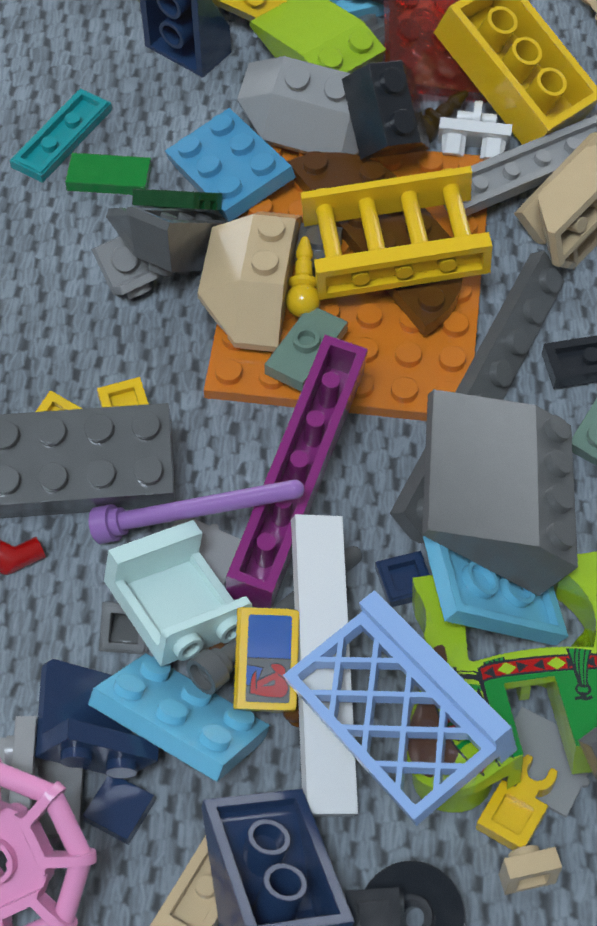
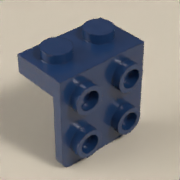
[35,659,158,779]

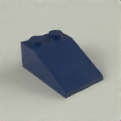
[140,0,231,78]
[201,789,354,926]

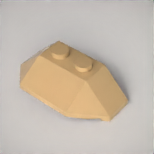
[537,145,597,270]
[198,211,302,352]

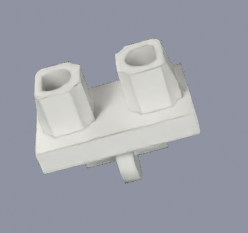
[438,100,513,160]

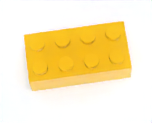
[434,0,597,145]

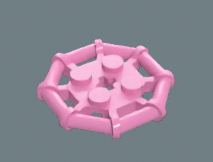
[0,758,97,926]

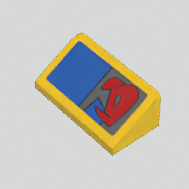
[233,607,299,713]

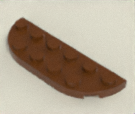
[287,151,463,336]

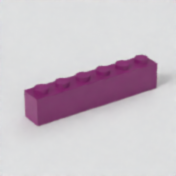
[226,334,368,608]

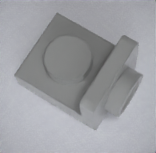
[91,236,160,299]

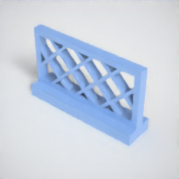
[283,590,517,826]

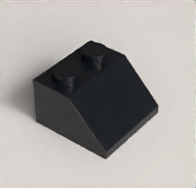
[342,60,430,160]

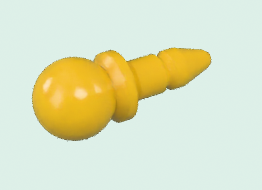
[286,236,320,318]

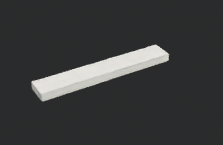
[291,514,358,817]

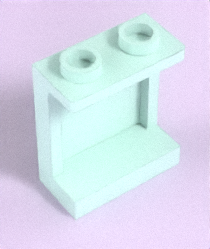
[104,520,252,667]

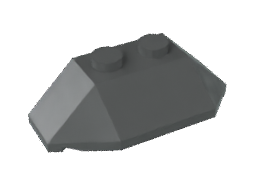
[106,207,228,277]

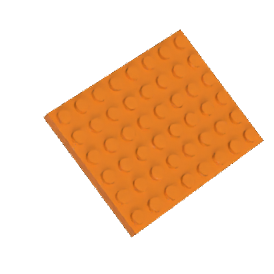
[204,144,487,421]

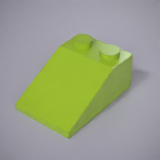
[249,0,387,74]

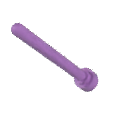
[89,479,304,544]

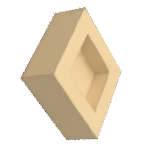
[499,845,562,895]

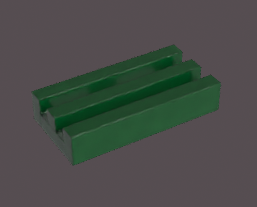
[132,189,222,210]

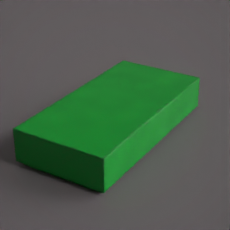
[65,153,152,195]

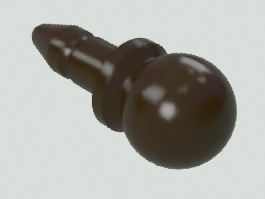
[423,90,469,143]

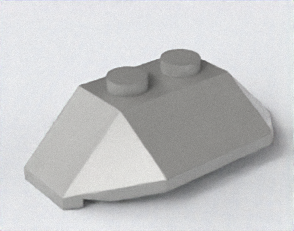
[237,56,359,156]

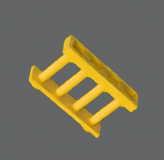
[301,166,493,300]

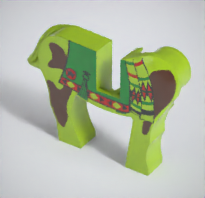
[406,551,597,813]

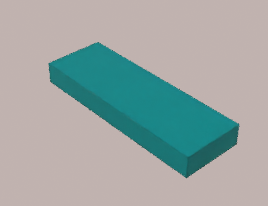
[9,88,112,183]

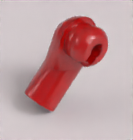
[0,536,46,575]

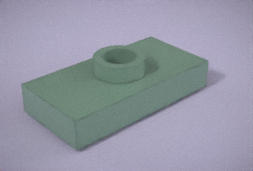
[264,308,348,391]

